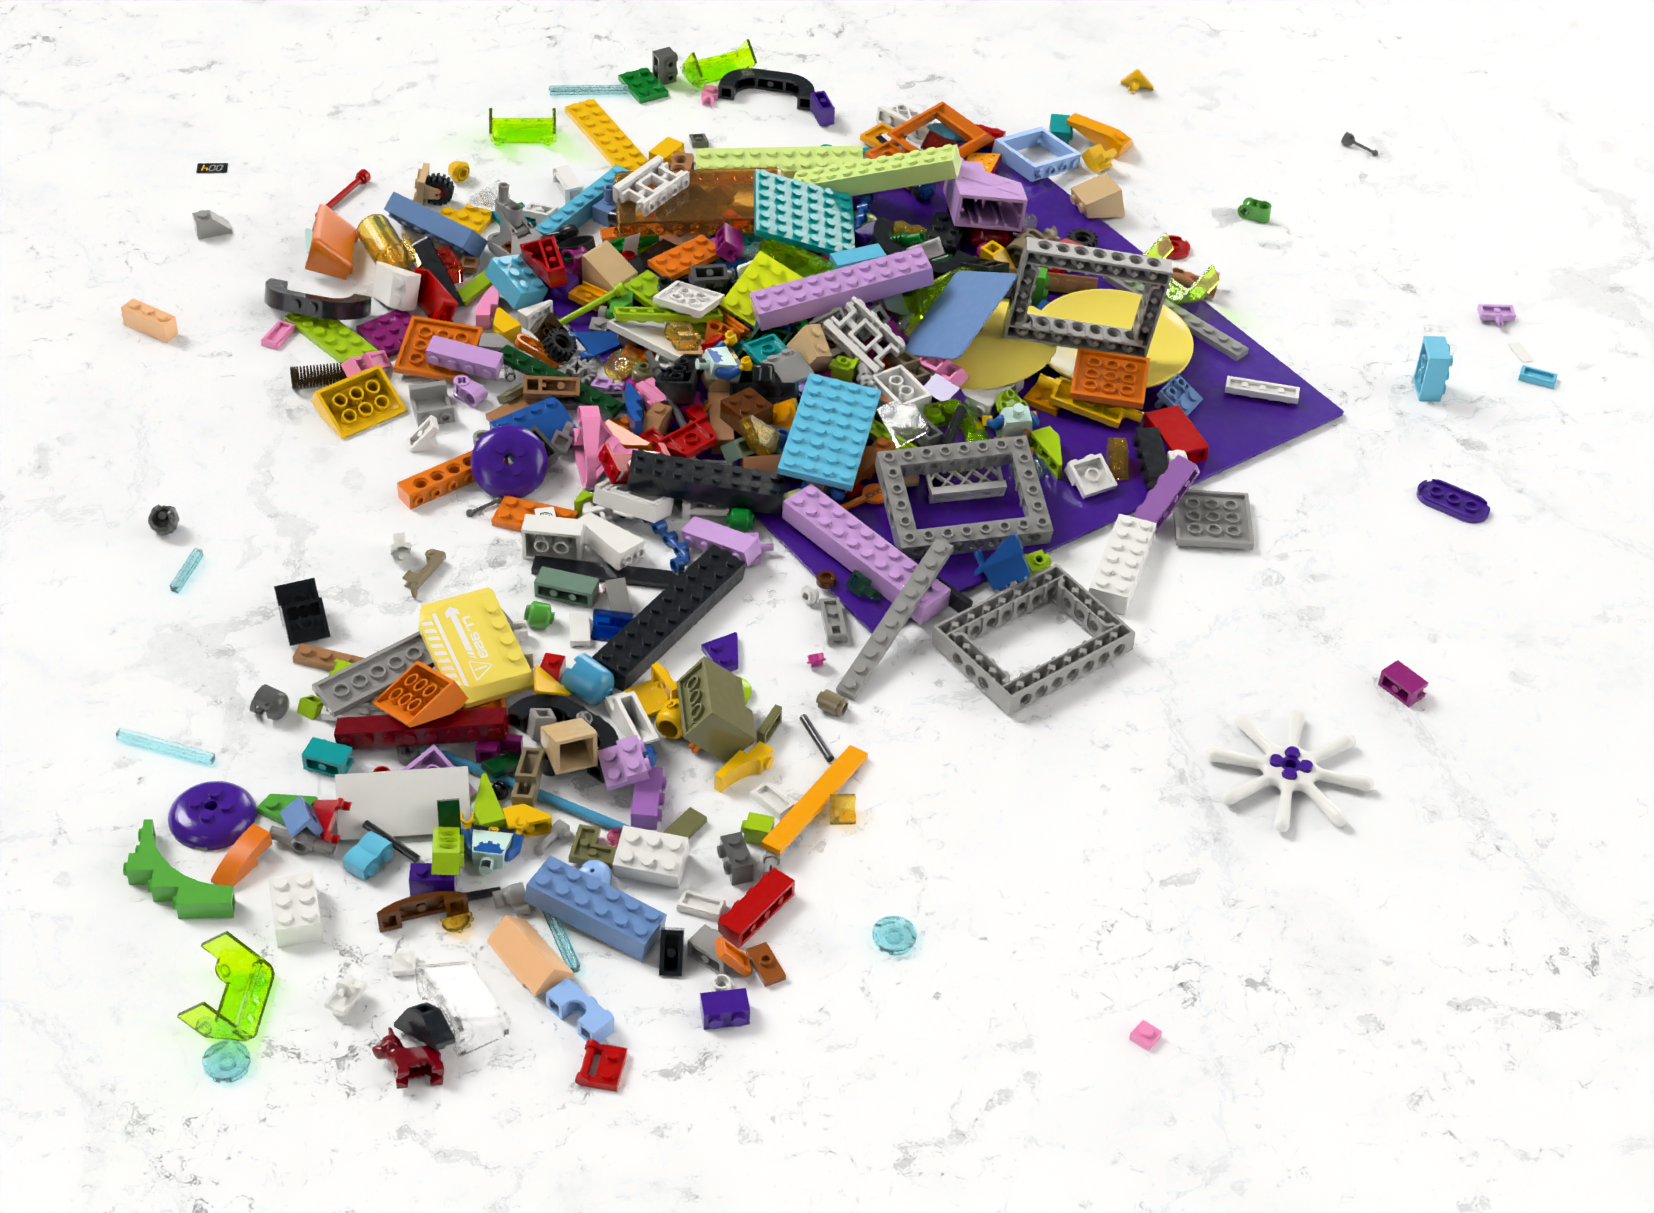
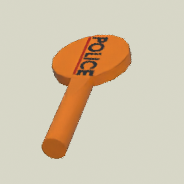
[840,483,884,510]

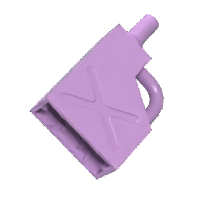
[943,157,1028,232]

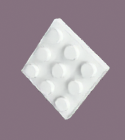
[652,280,725,318]

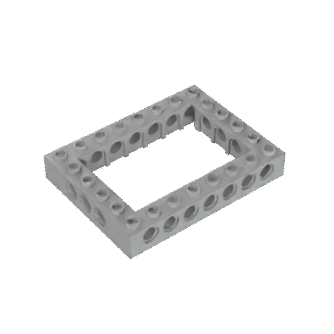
[1003,237,1173,358]
[875,435,1054,559]
[931,564,1136,715]

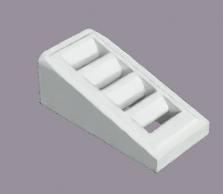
[517,300,553,330]

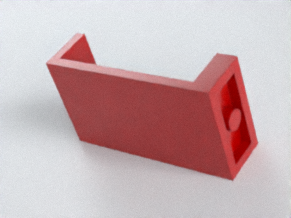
[413,268,459,322]
[1143,405,1209,463]
[598,443,671,484]

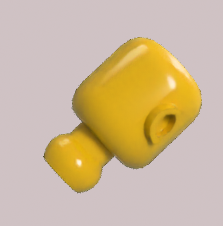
[655,698,683,739]

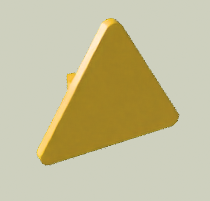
[1120,69,1154,93]
[534,665,571,697]

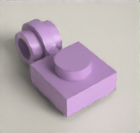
[590,376,624,392]

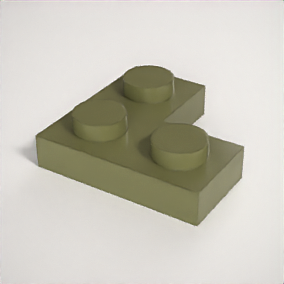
[569,824,617,869]

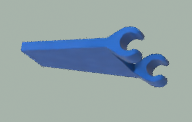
[568,331,622,363]

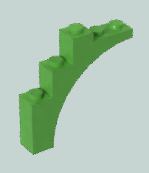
[123,819,236,919]

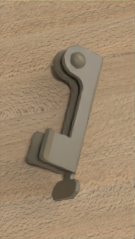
[402,549,446,598]

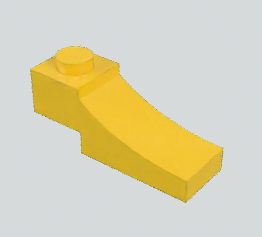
[714,741,774,793]

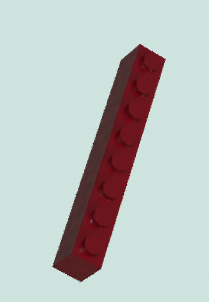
[334,707,509,750]

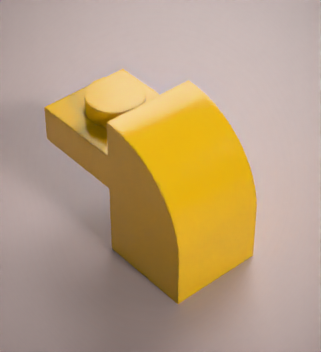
[1081,143,1117,173]

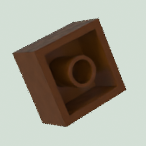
[720,387,774,437]

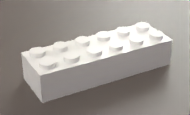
[1089,514,1157,615]

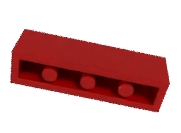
[717,868,795,949]

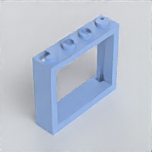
[992,127,1081,182]

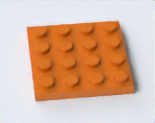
[394,315,483,383]
[1069,348,1150,409]

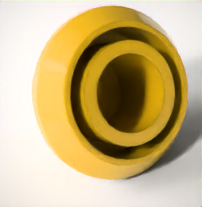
[448,161,470,183]

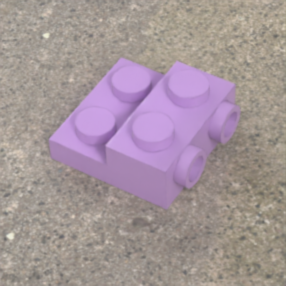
[597,735,651,791]

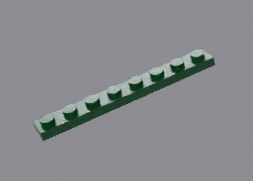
[499,345,624,419]

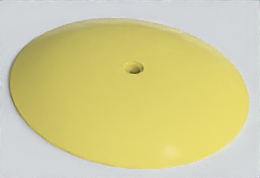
[1041,289,1194,388]
[901,298,1058,390]

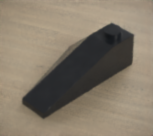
[655,354,702,406]

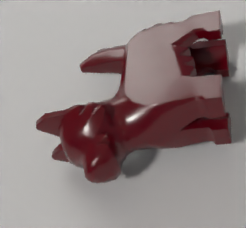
[965,227,1023,248]
[372,1027,444,1089]

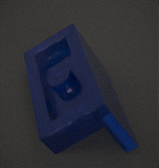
[590,608,634,642]

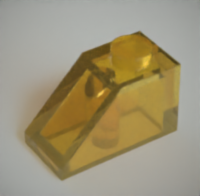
[739,415,780,456]
[1105,438,1128,480]

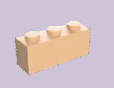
[121,298,178,343]

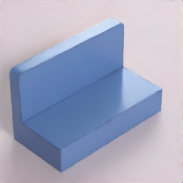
[280,796,324,837]

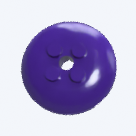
[471,425,548,499]
[168,781,257,851]

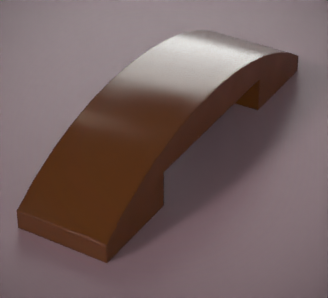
[376,891,469,933]

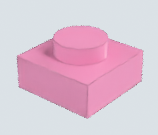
[1129,1020,1162,1051]

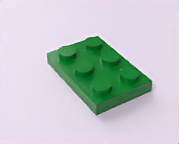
[618,67,668,104]

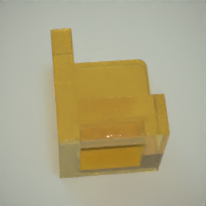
[829,794,856,825]

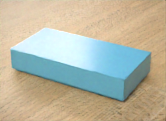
[1518,365,1558,389]

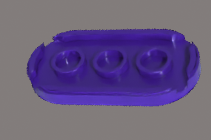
[1416,479,1490,524]

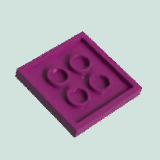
[356,309,412,358]

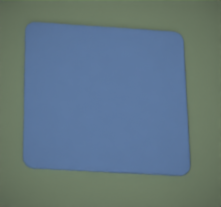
[905,271,1018,360]

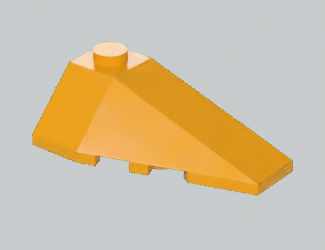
[1066,113,1134,160]

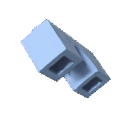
[546,978,615,1043]

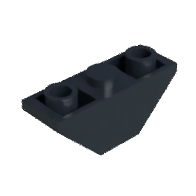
[394,1002,455,1050]

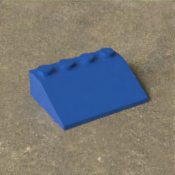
[489,396,577,463]

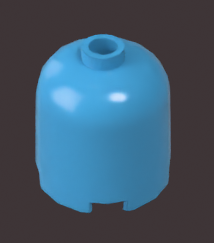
[561,653,614,705]

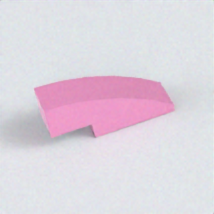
[476,285,500,329]
[341,350,392,378]
[919,357,969,387]

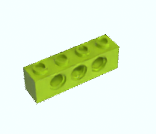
[431,827,464,875]

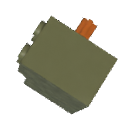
[676,656,756,763]

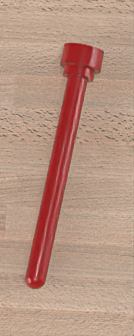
[315,169,371,217]

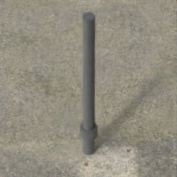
[645,350,687,428]

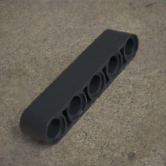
[412,234,464,308]

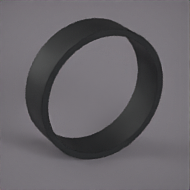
[557,235,596,258]

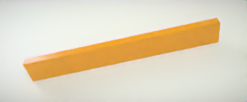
[761,745,868,856]

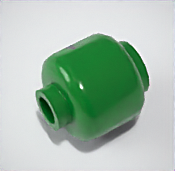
[726,508,754,533]

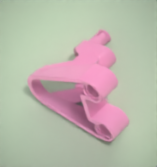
[571,406,638,488]

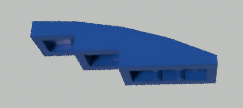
[625,382,644,436]

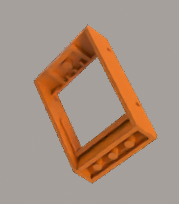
[887,101,995,158]

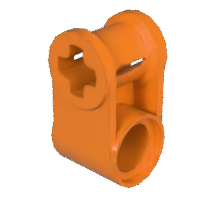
[704,320,741,348]

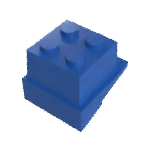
[973,531,1031,592]

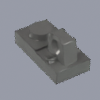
[689,133,709,148]

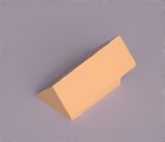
[487,915,574,997]

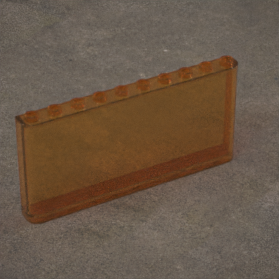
[614,167,784,237]

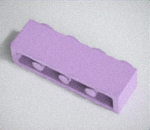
[426,335,504,381]
[681,516,761,567]

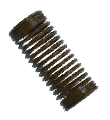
[290,362,347,390]

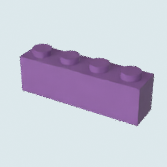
[1134,454,1200,534]

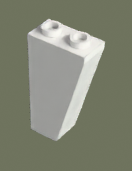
[960,380,1024,418]
[578,512,645,571]

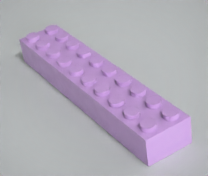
[749,246,934,331]
[782,484,951,625]

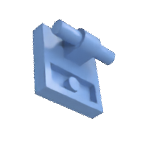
[1154,373,1203,416]

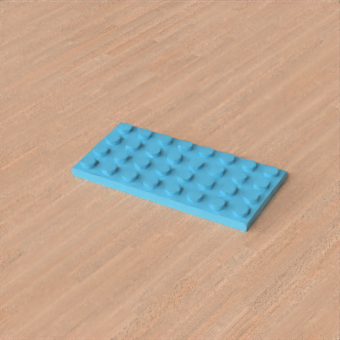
[777,373,882,491]

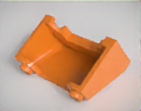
[305,204,359,280]

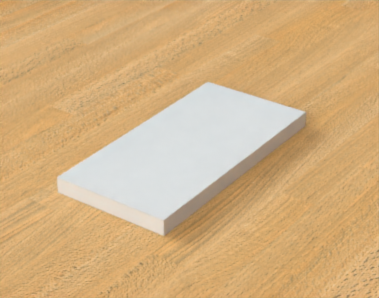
[606,318,705,371]
[335,766,471,841]

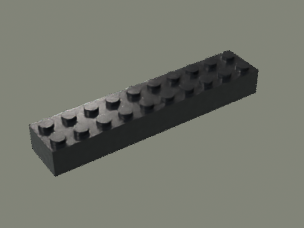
[592,544,746,692]

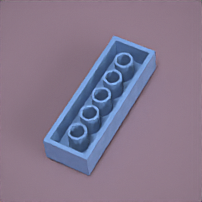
[384,191,488,257]
[525,855,667,961]

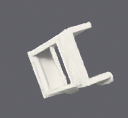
[592,479,674,523]

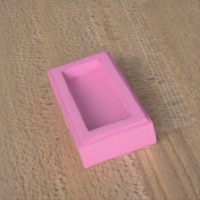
[261,320,296,350]

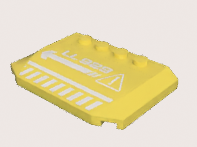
[418,587,534,708]

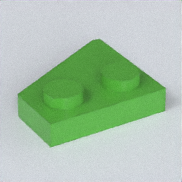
[257,794,318,827]

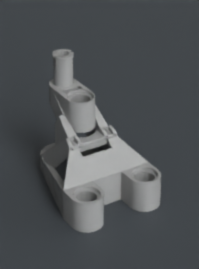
[487,182,543,258]

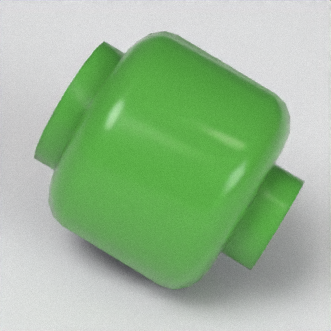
[524,601,555,629]

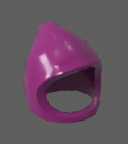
[560,246,588,279]

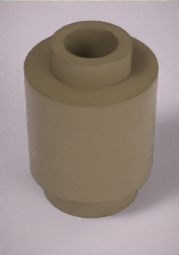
[816,689,849,716]

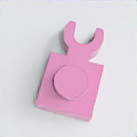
[701,85,718,107]

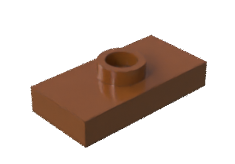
[746,942,786,987]

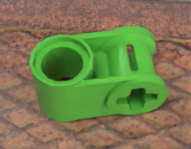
[1237,197,1272,223]

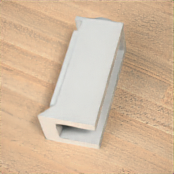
[553,165,583,204]

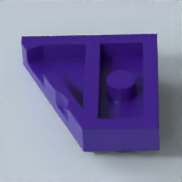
[701,632,738,672]

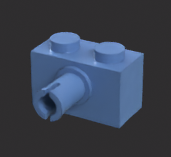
[592,184,630,228]

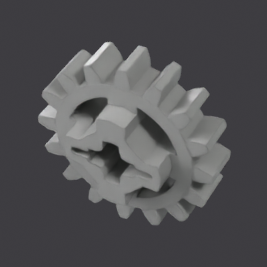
[558,358,597,386]

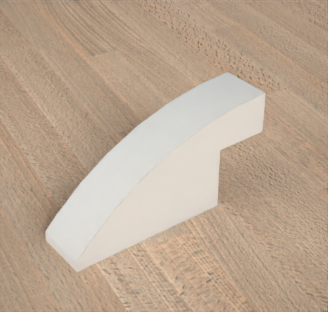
[605,691,659,745]

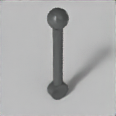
[466,496,503,517]

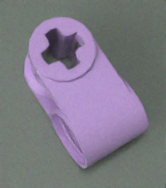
[453,375,488,407]

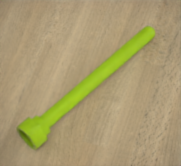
[558,281,628,326]

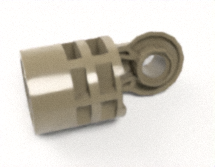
[1005,226,1061,268]

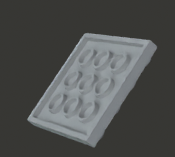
[1173,490,1254,550]

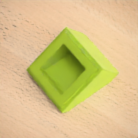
[574,490,596,516]
[297,695,324,720]

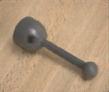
[1341,131,1378,156]

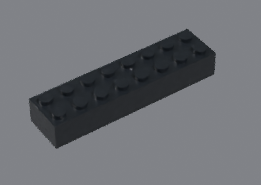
[626,450,785,516]

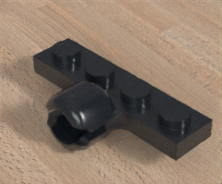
[729,364,799,401]

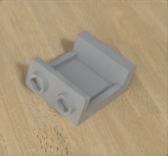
[408,380,455,427]

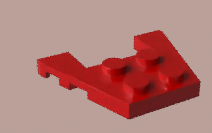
[639,402,718,459]

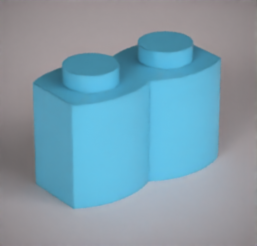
[343,831,393,881]

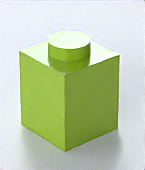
[741,812,775,846]

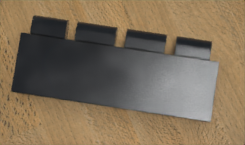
[628,239,678,276]

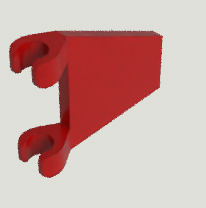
[313,798,352,844]

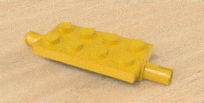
[1037,373,1144,429]

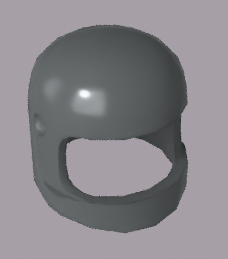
[250,684,290,720]

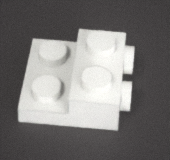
[1064,453,1118,499]

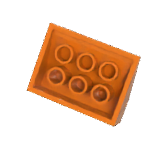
[372,660,469,728]

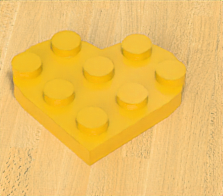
[439,202,492,235]

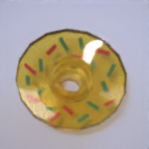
[604,348,638,380]

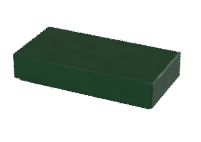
[481,751,521,778]
[437,798,462,834]

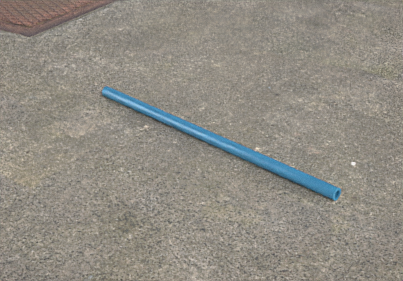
[441,750,632,834]

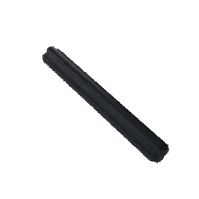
[930,405,967,485]

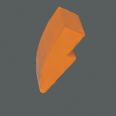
[211,823,272,887]

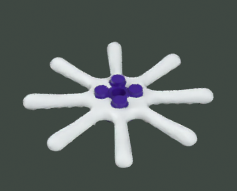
[1206,709,1374,832]

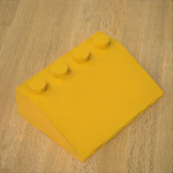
[311,364,407,439]

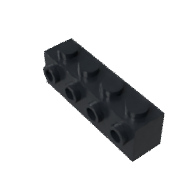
[1132,427,1168,491]

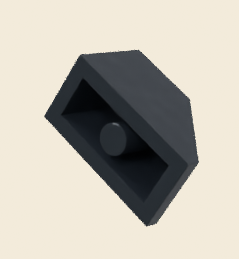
[659,927,685,976]

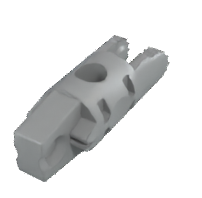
[855,363,877,389]

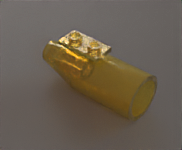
[357,214,421,272]

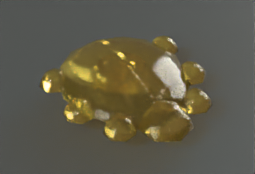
[440,911,474,933]

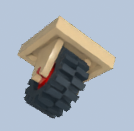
[413,162,454,206]

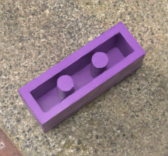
[630,767,667,830]

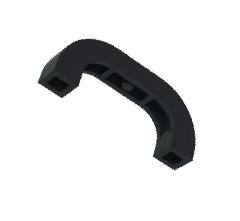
[718,68,815,111]
[871,216,974,284]
[264,278,372,320]
[507,694,619,783]

